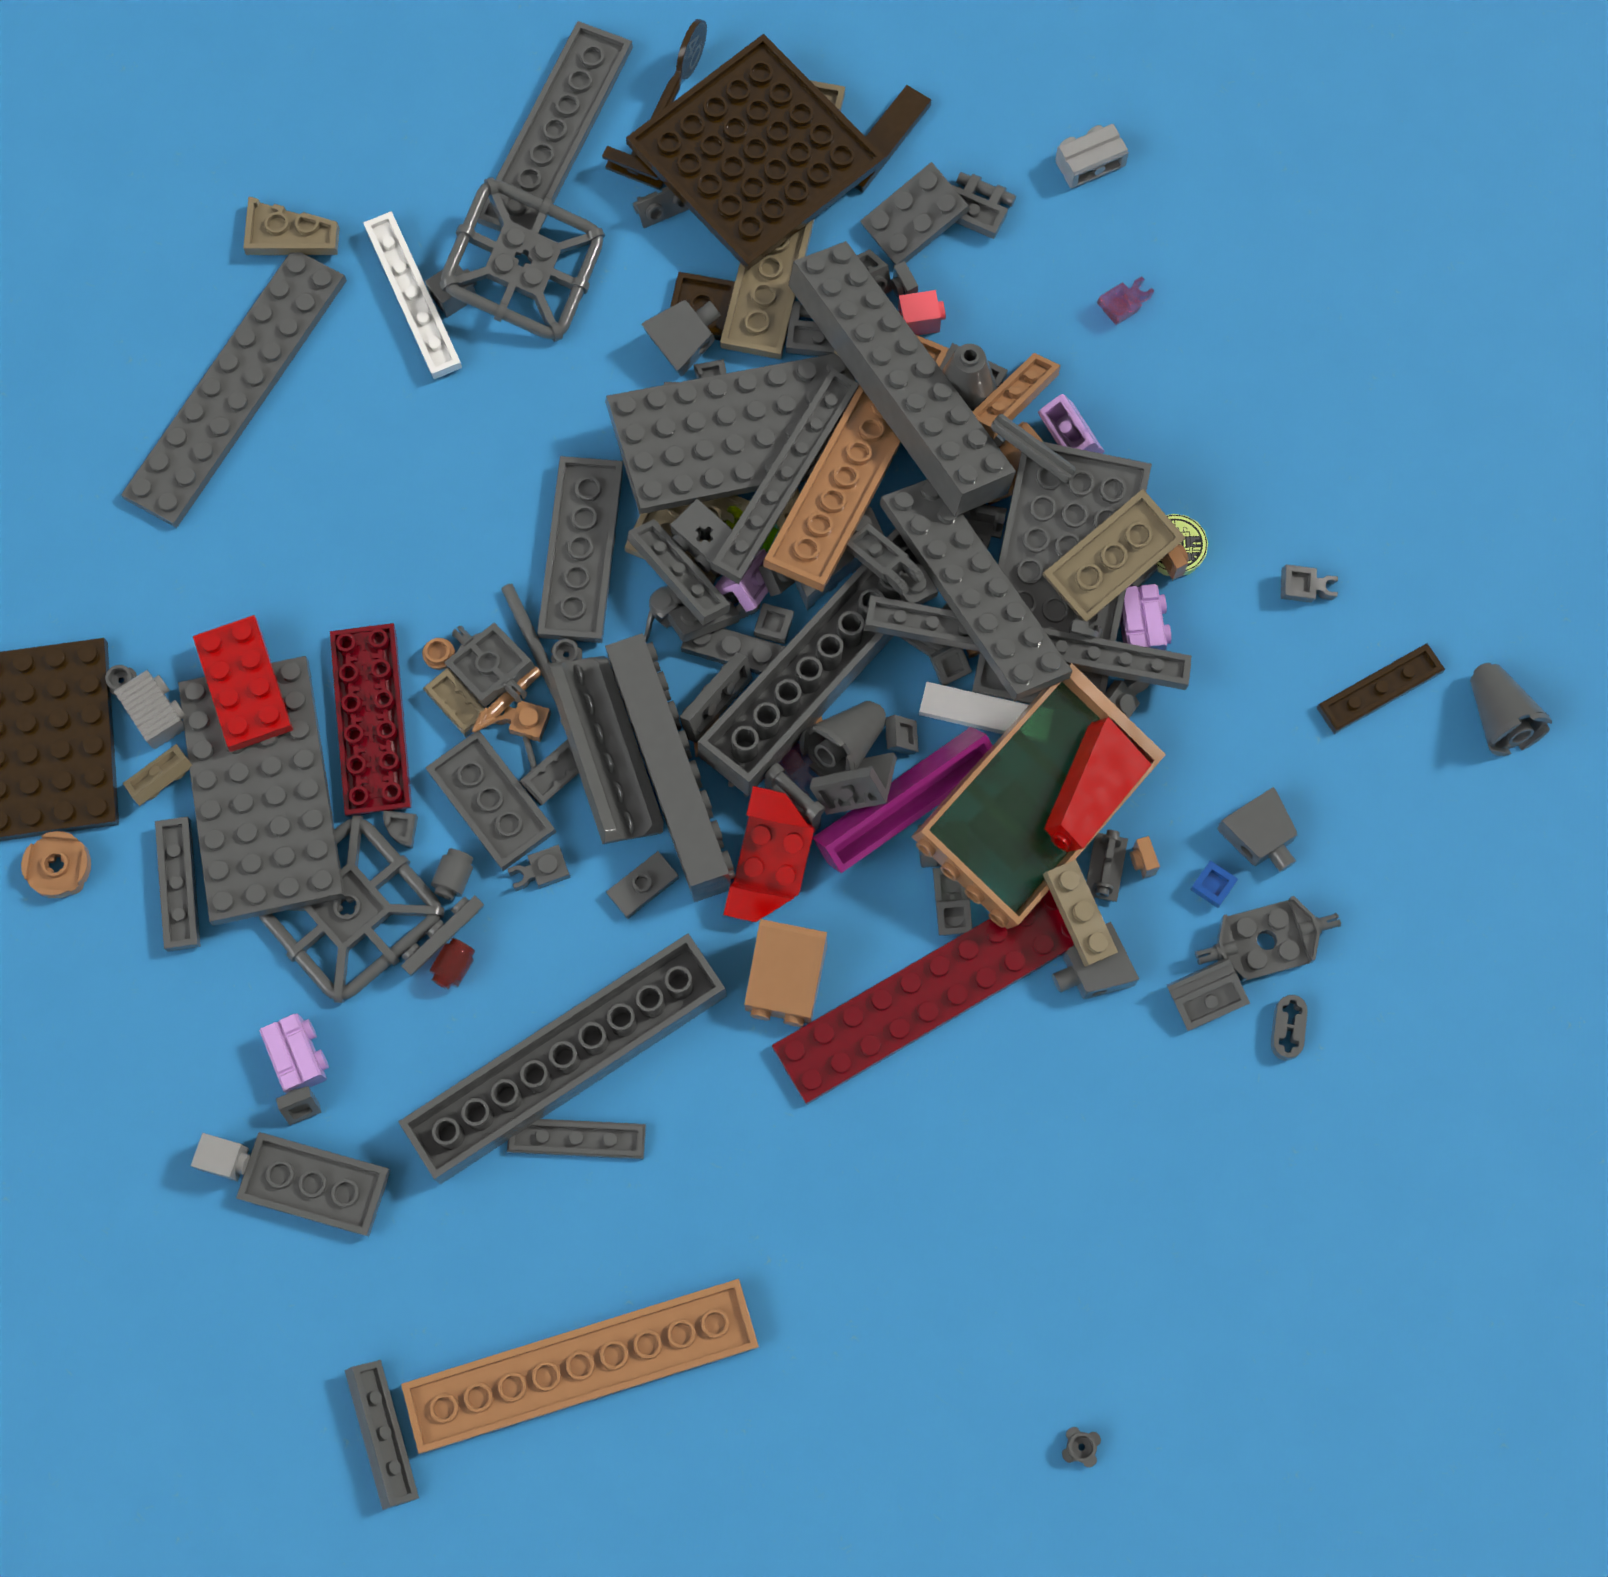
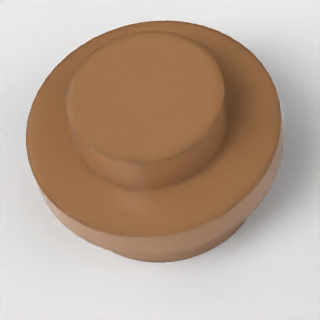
[422,638,455,670]

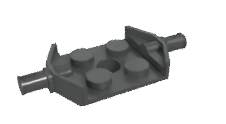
[1195,896,1341,982]

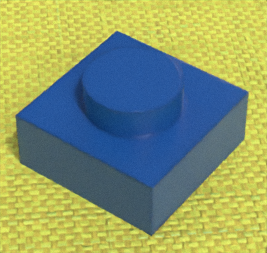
[1190,860,1238,908]

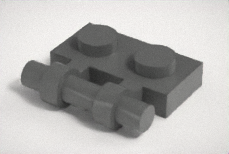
[952,172,1016,239]

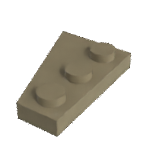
[243,196,340,255]

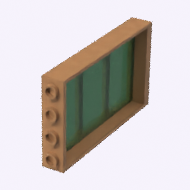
[911,663,1166,929]

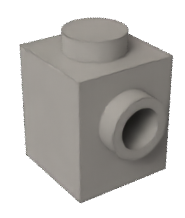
[191,1133,250,1182]

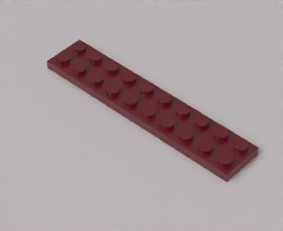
[772,890,1074,1105]

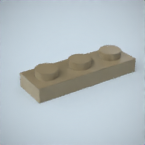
[1043,859,1118,967]

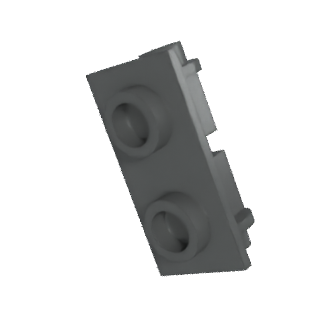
[632,187,688,228]
[963,504,1007,539]
[1086,830,1128,902]

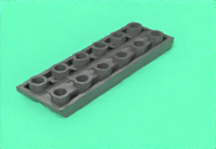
[544,656,663,844]

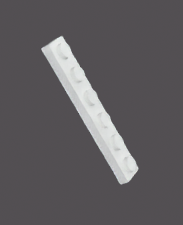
[363,211,462,379]

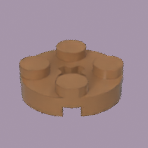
[21,831,91,898]

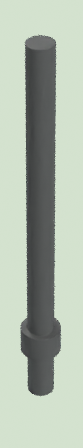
[501,584,565,730]

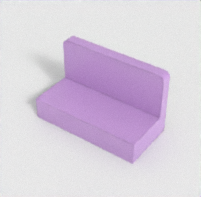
[715,549,768,612]

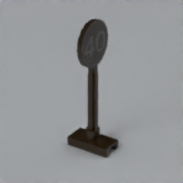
[602,19,707,191]

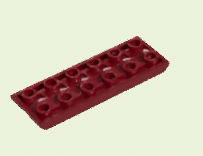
[330,623,412,816]

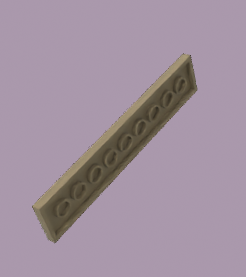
[720,80,845,360]

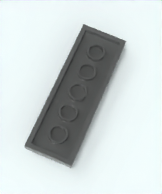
[537,456,624,643]

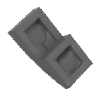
[932,868,972,935]

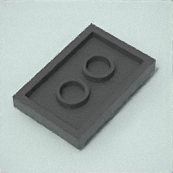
[860,162,970,265]

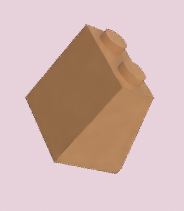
[744,919,827,1027]

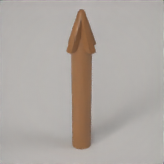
[472,666,541,732]

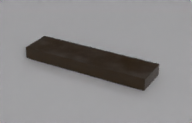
[854,85,931,193]
[1317,643,1445,734]

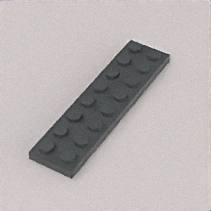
[478,21,633,232]
[879,479,1072,702]

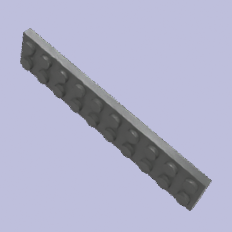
[121,252,347,528]

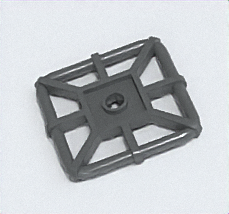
[439,177,605,342]
[258,815,444,1003]

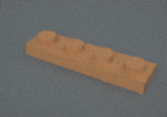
[972,353,1061,439]

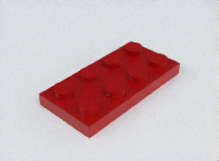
[193,615,293,752]

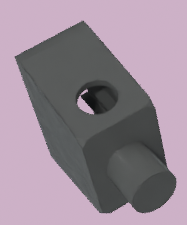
[641,300,721,377]
[1217,787,1298,872]
[1052,922,1139,999]

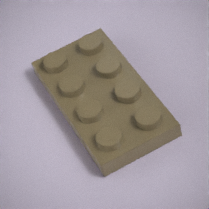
[1042,489,1185,622]

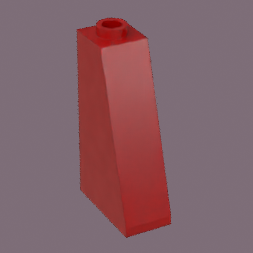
[1044,717,1152,852]

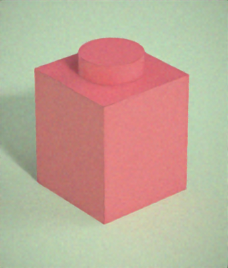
[898,290,946,335]

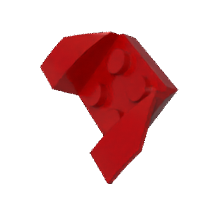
[723,786,815,922]

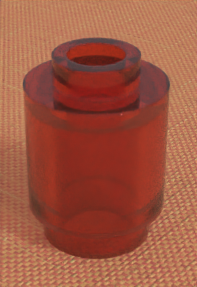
[429,938,475,990]

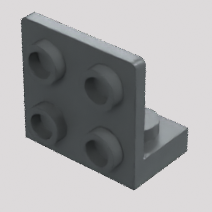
[810,752,897,815]

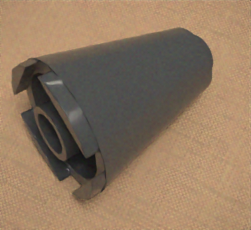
[942,344,997,411]
[1470,663,1552,756]
[799,701,886,776]

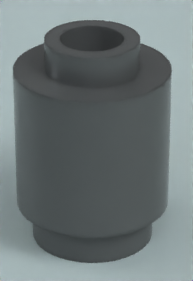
[431,848,473,900]

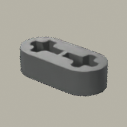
[1271,995,1308,1061]

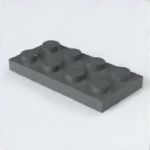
[425,730,556,871]
[236,1132,391,1237]

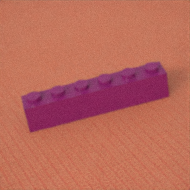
[813,727,1001,873]

